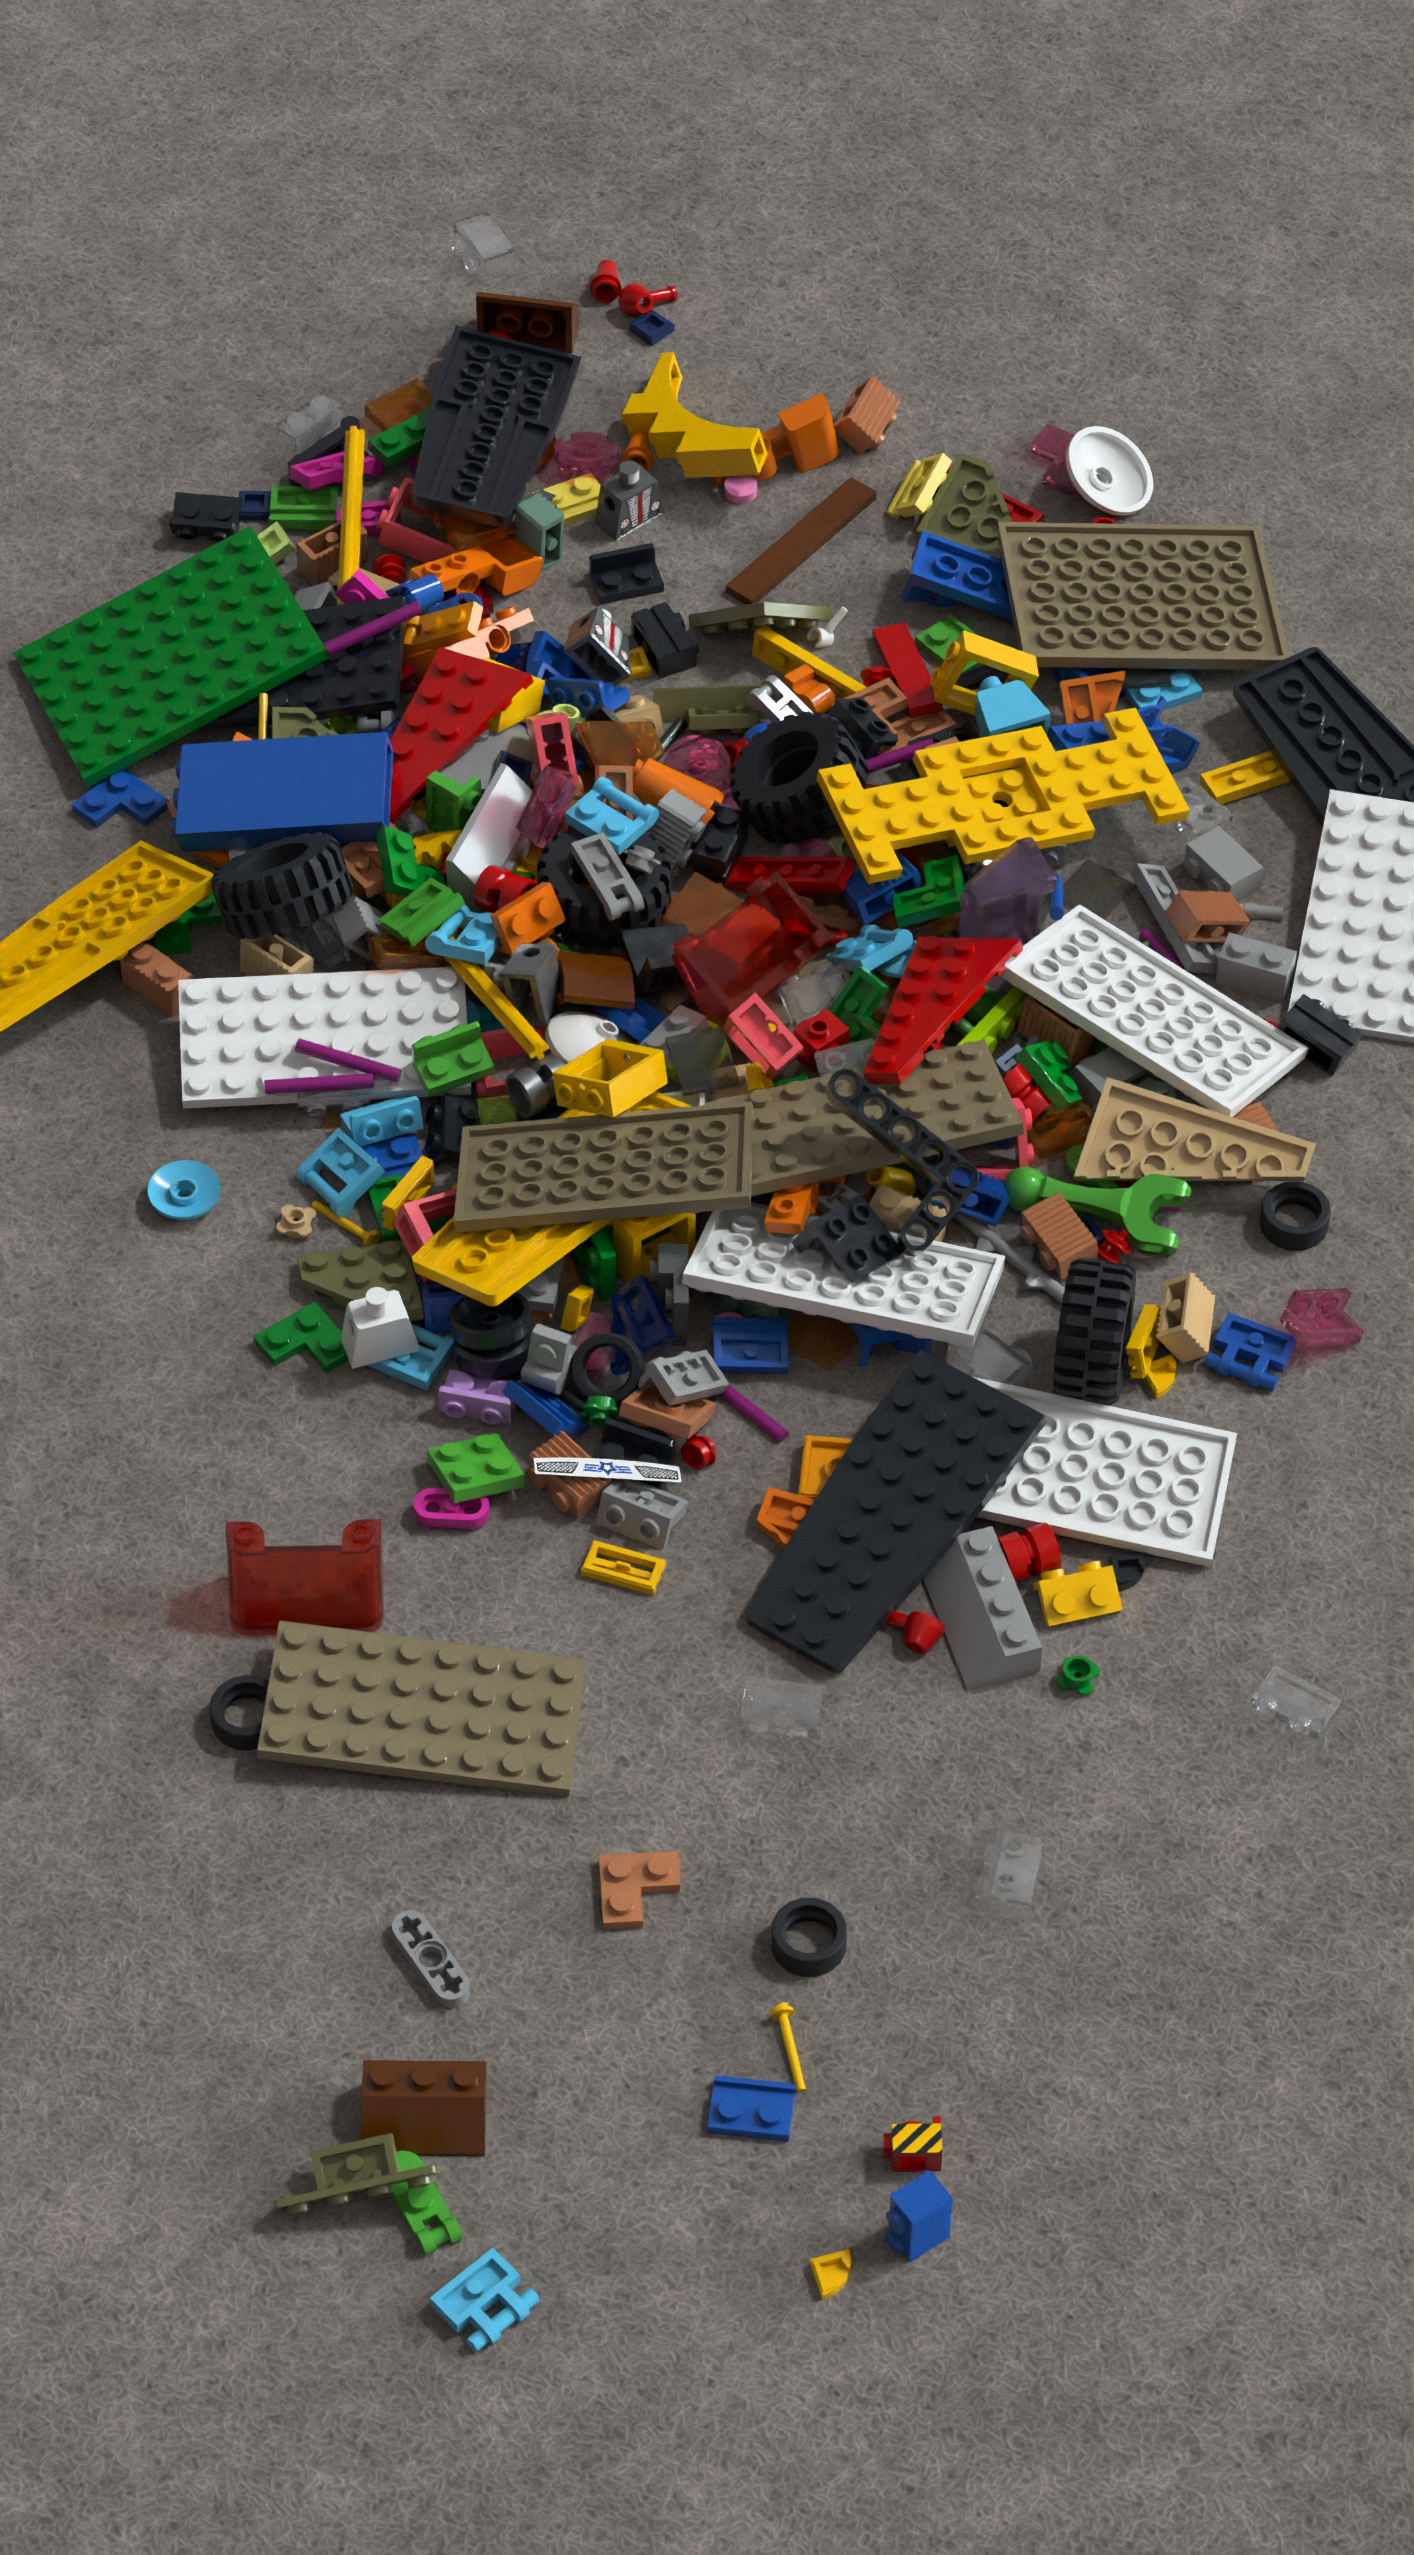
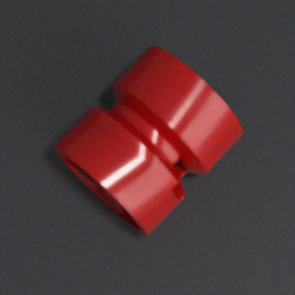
[474,865,539,913]
[1001,1062,1051,1120]
[997,1522,1061,1583]

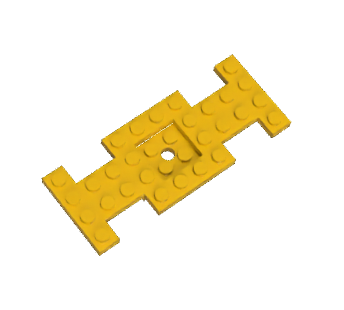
[816,708,1190,884]

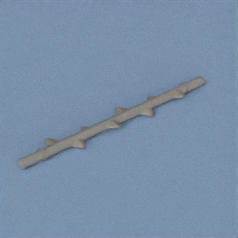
[888,1162,1065,1304]

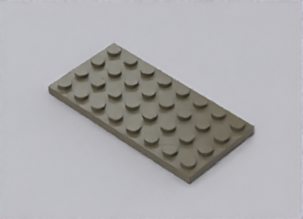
[704,1040,1024,1196]
[454,1101,754,1233]
[257,1621,587,1796]

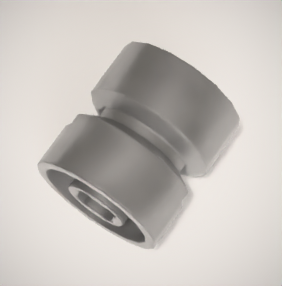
[505,1054,565,1118]

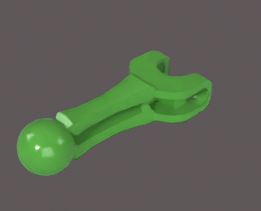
[1003,1166,1192,1256]

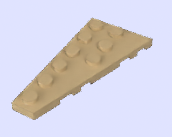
[1073,1077,1316,1181]

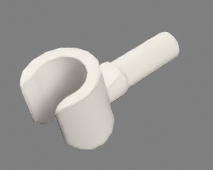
[807,606,848,648]

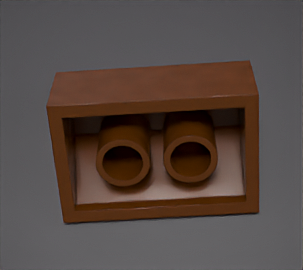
[476,292,579,353]
[361,2060,487,2156]

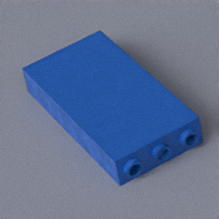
[171,732,393,852]

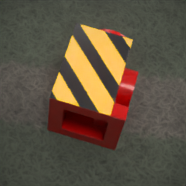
[883,2116,943,2172]

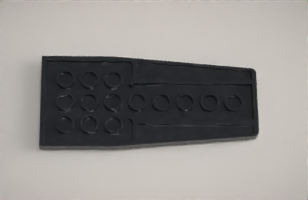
[410,326,581,528]
[194,596,408,731]
[1232,647,1414,827]
[745,1350,1047,1673]

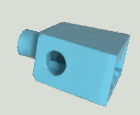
[975,676,1050,738]

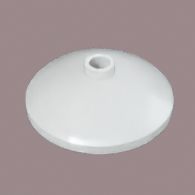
[1066,426,1153,516]
[545,1011,636,1064]

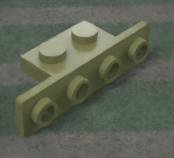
[653,684,789,734]
[274,2133,442,2216]

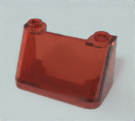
[671,872,833,1032]
[226,1519,385,1636]

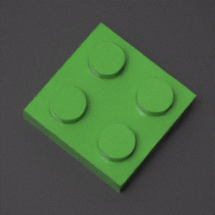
[427,1433,525,1504]

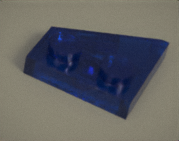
[611,1275,676,1376]

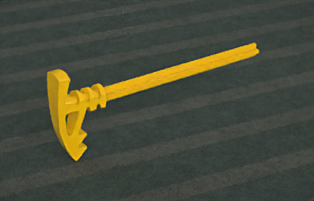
[337,426,365,605]
[351,830,549,1060]

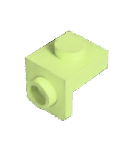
[257,521,295,565]

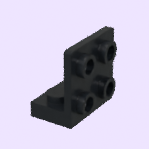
[619,924,717,993]
[791,1194,903,1283]

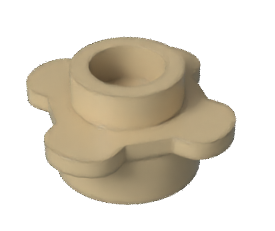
[276,1204,316,1238]

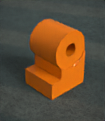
[783,663,836,714]

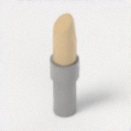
[1238,902,1283,920]

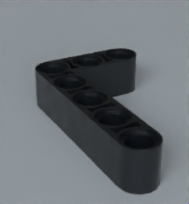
[826,1069,979,1256]

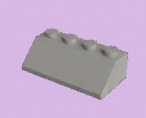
[446,763,544,913]
[922,1526,1042,1690]

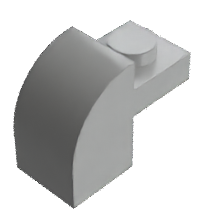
[521,1323,578,1395]

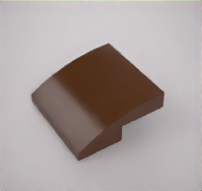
[557,951,635,1009]

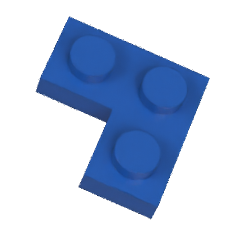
[72,769,169,828]

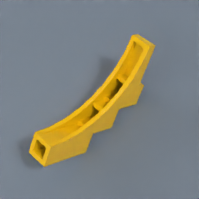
[622,352,768,478]

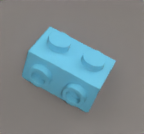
[340,1095,423,1147]

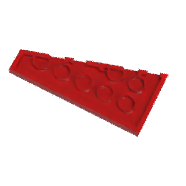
[390,647,534,824]
[863,936,1023,1085]

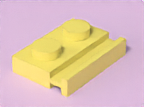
[887,453,952,519]
[532,473,601,527]

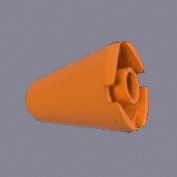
[632,757,725,825]

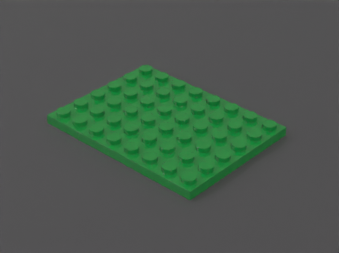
[13,525,330,788]

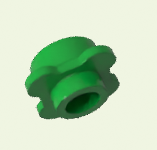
[580,1396,620,1427]
[1056,1656,1100,1696]

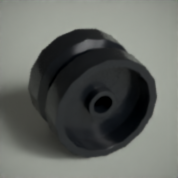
[449,1292,533,1378]

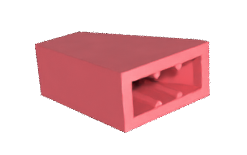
[525,711,579,789]

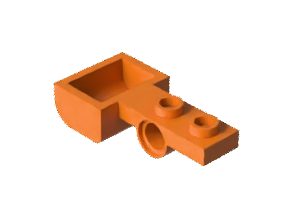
[712,393,839,487]
[408,528,543,596]
[403,606,534,683]
[764,1175,846,1235]

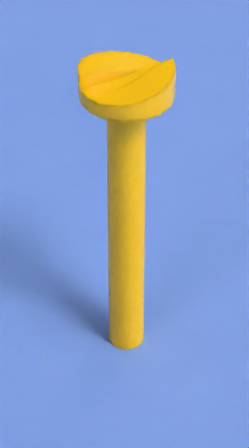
[258,693,268,740]
[311,1200,381,1246]
[770,2002,806,2092]

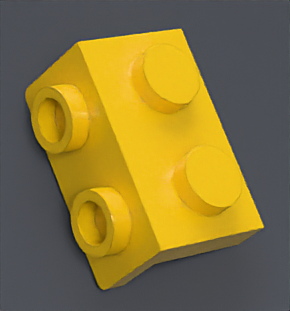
[1032,1561,1123,1627]

